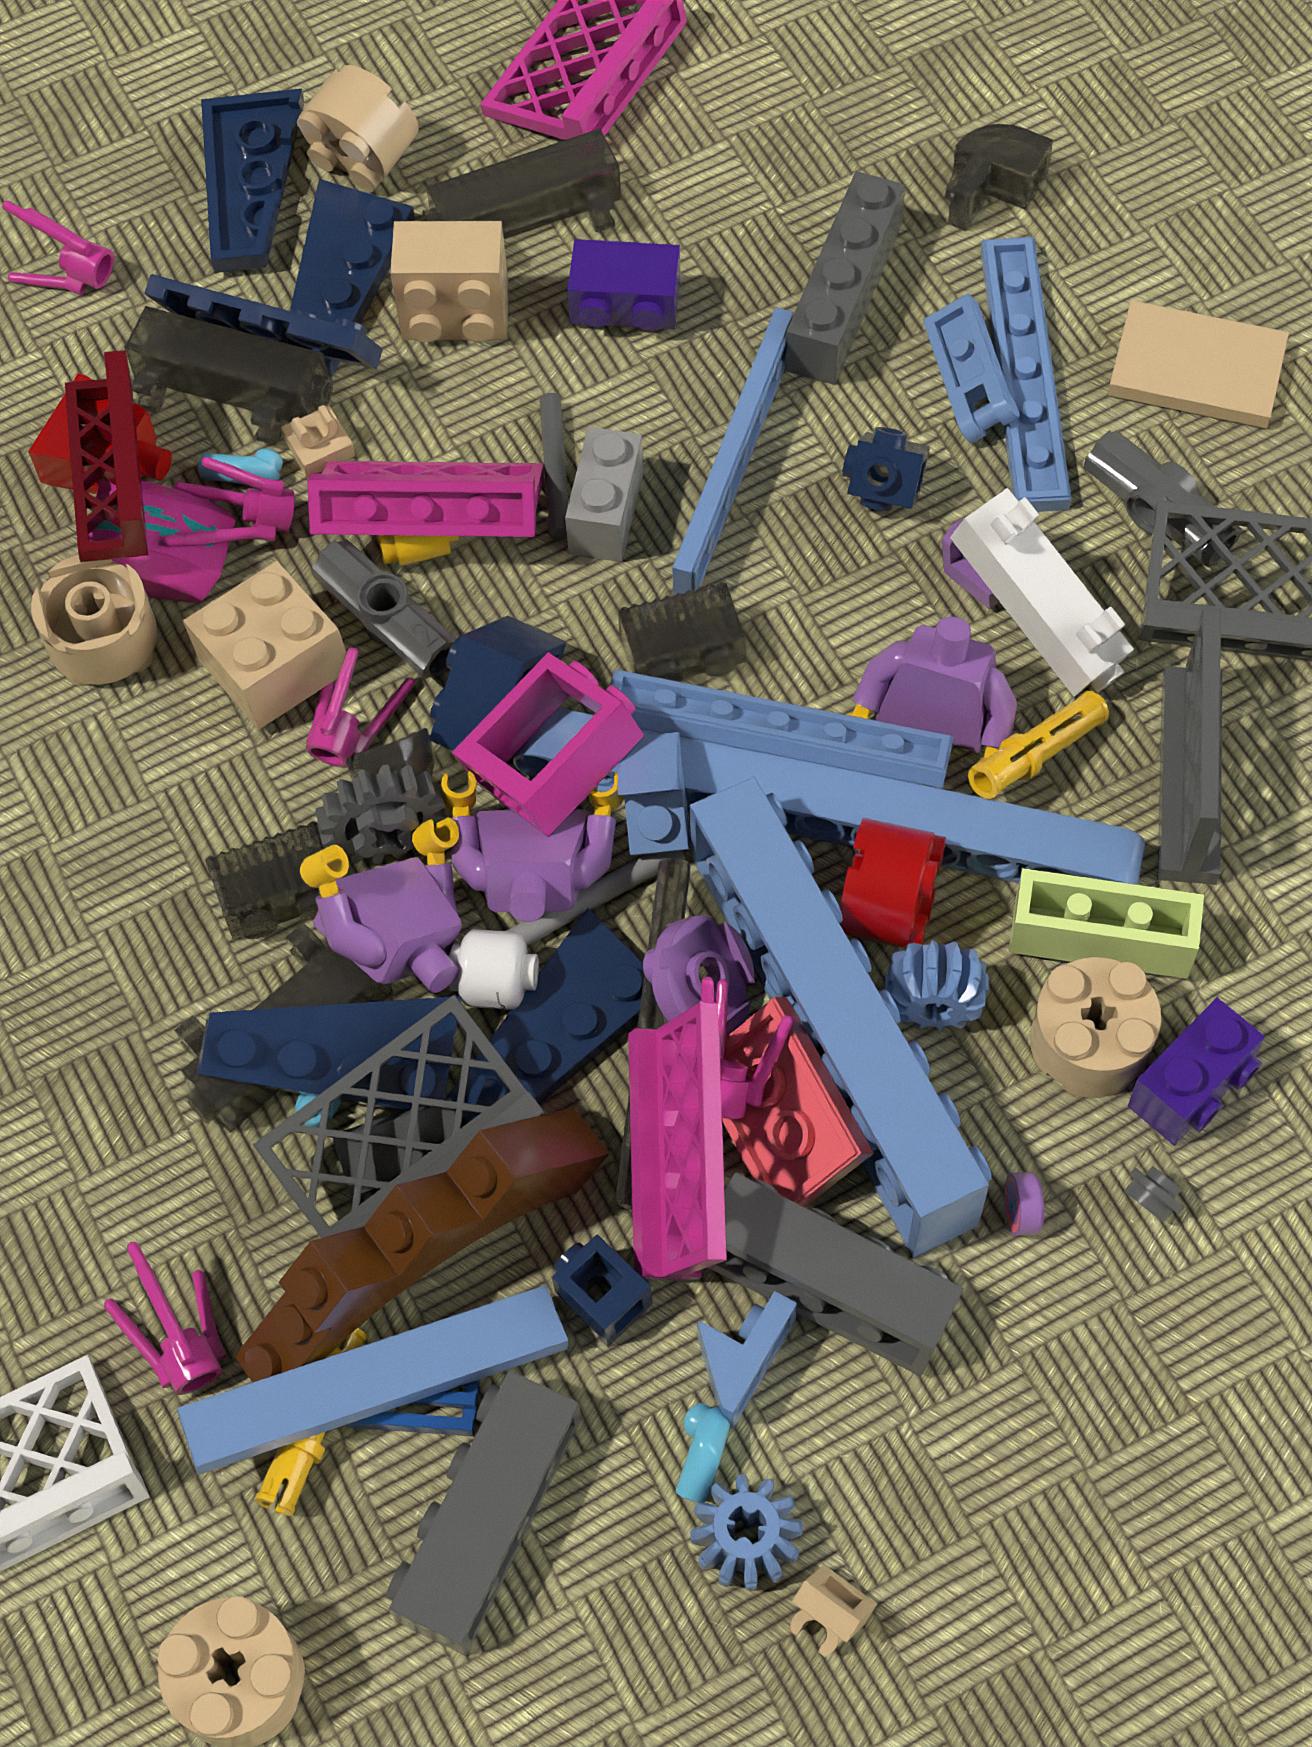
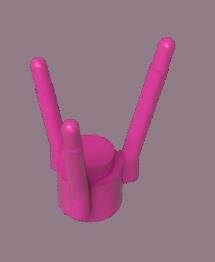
[2,200,114,295]
[163,457,294,547]
[305,648,415,767]
[700,977,794,1119]
[104,1242,227,1395]

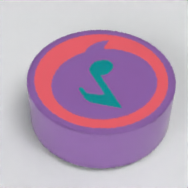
[1004,1172,1044,1236]

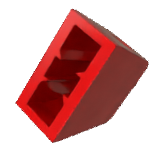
[28,373,172,494]

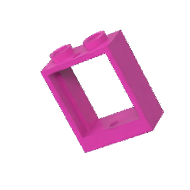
[452,652,644,837]

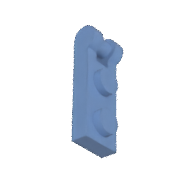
[923,293,1020,444]

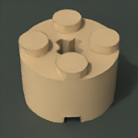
[297,65,419,192]
[31,555,157,686]
[1030,957,1161,1098]
[157,1596,305,1747]

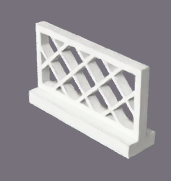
[0,1355,149,1572]

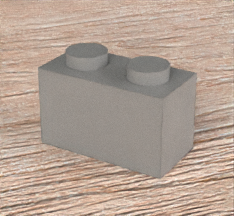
[565,426,644,562]

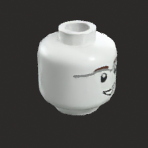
[449,929,539,1010]

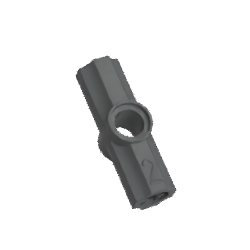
[1083,430,1242,567]
[311,539,456,680]

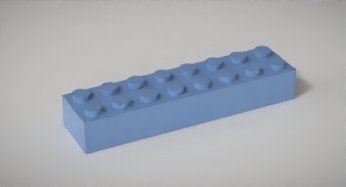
[690,776,992,1258]

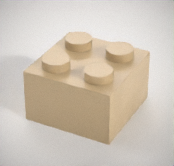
[390,221,509,342]
[183,561,346,730]

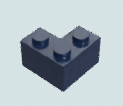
[429,615,567,751]

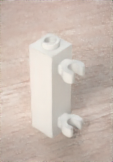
[950,488,1134,697]

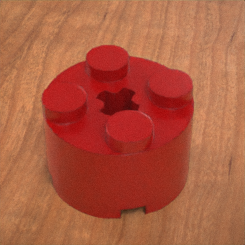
[839,817,946,949]

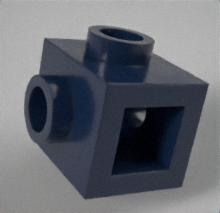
[842,427,930,511]

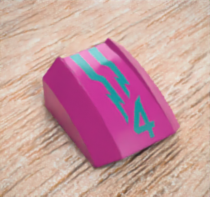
[89,478,235,603]

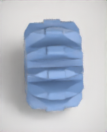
[885,940,989,1031]
[690,1474,803,1591]

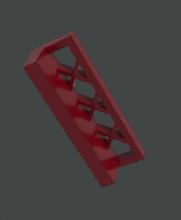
[65,350,149,562]

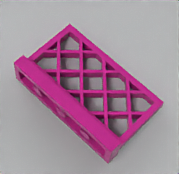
[480,0,687,159]
[307,461,544,537]
[628,1002,727,1281]

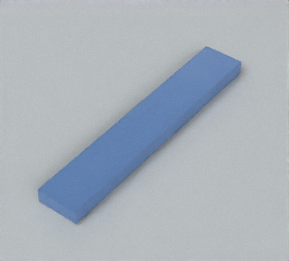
[980,237,1071,512]
[672,307,793,603]
[609,670,954,789]
[177,1285,568,1475]

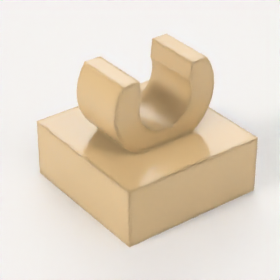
[281,405,355,478]
[790,1564,877,1657]

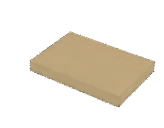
[1108,300,1289,429]

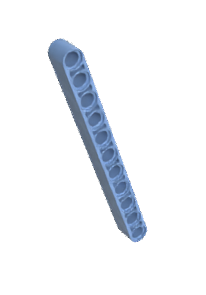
[513,708,1145,885]

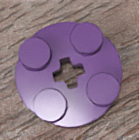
[643,915,754,1034]

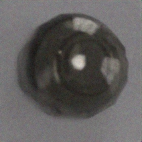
[346,728,435,780]

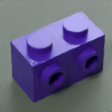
[567,239,681,330]
[1127,997,1265,1146]

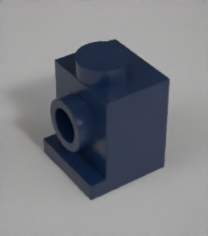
[551,1234,653,1347]

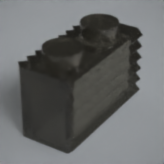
[618,582,746,682]
[205,821,325,940]

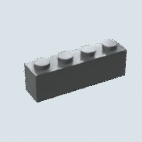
[785,171,906,385]
[708,1172,964,1377]
[386,1370,582,1656]

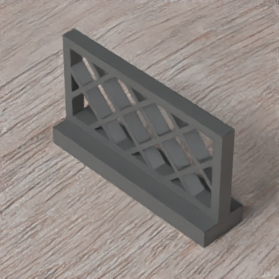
[1139,500,1312,661]
[1157,608,1223,885]
[253,995,544,1238]

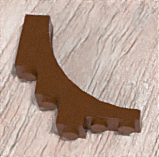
[235,1107,610,1382]

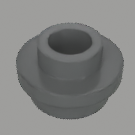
[1124,1166,1185,1223]

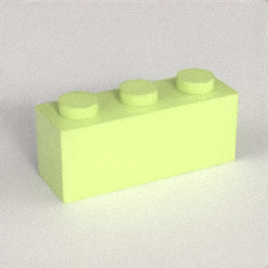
[1009,868,1204,979]

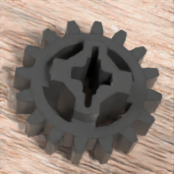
[315,764,446,864]

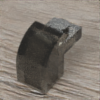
[945,124,1053,231]

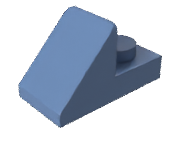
[617,732,691,855]
[697,1291,797,1429]

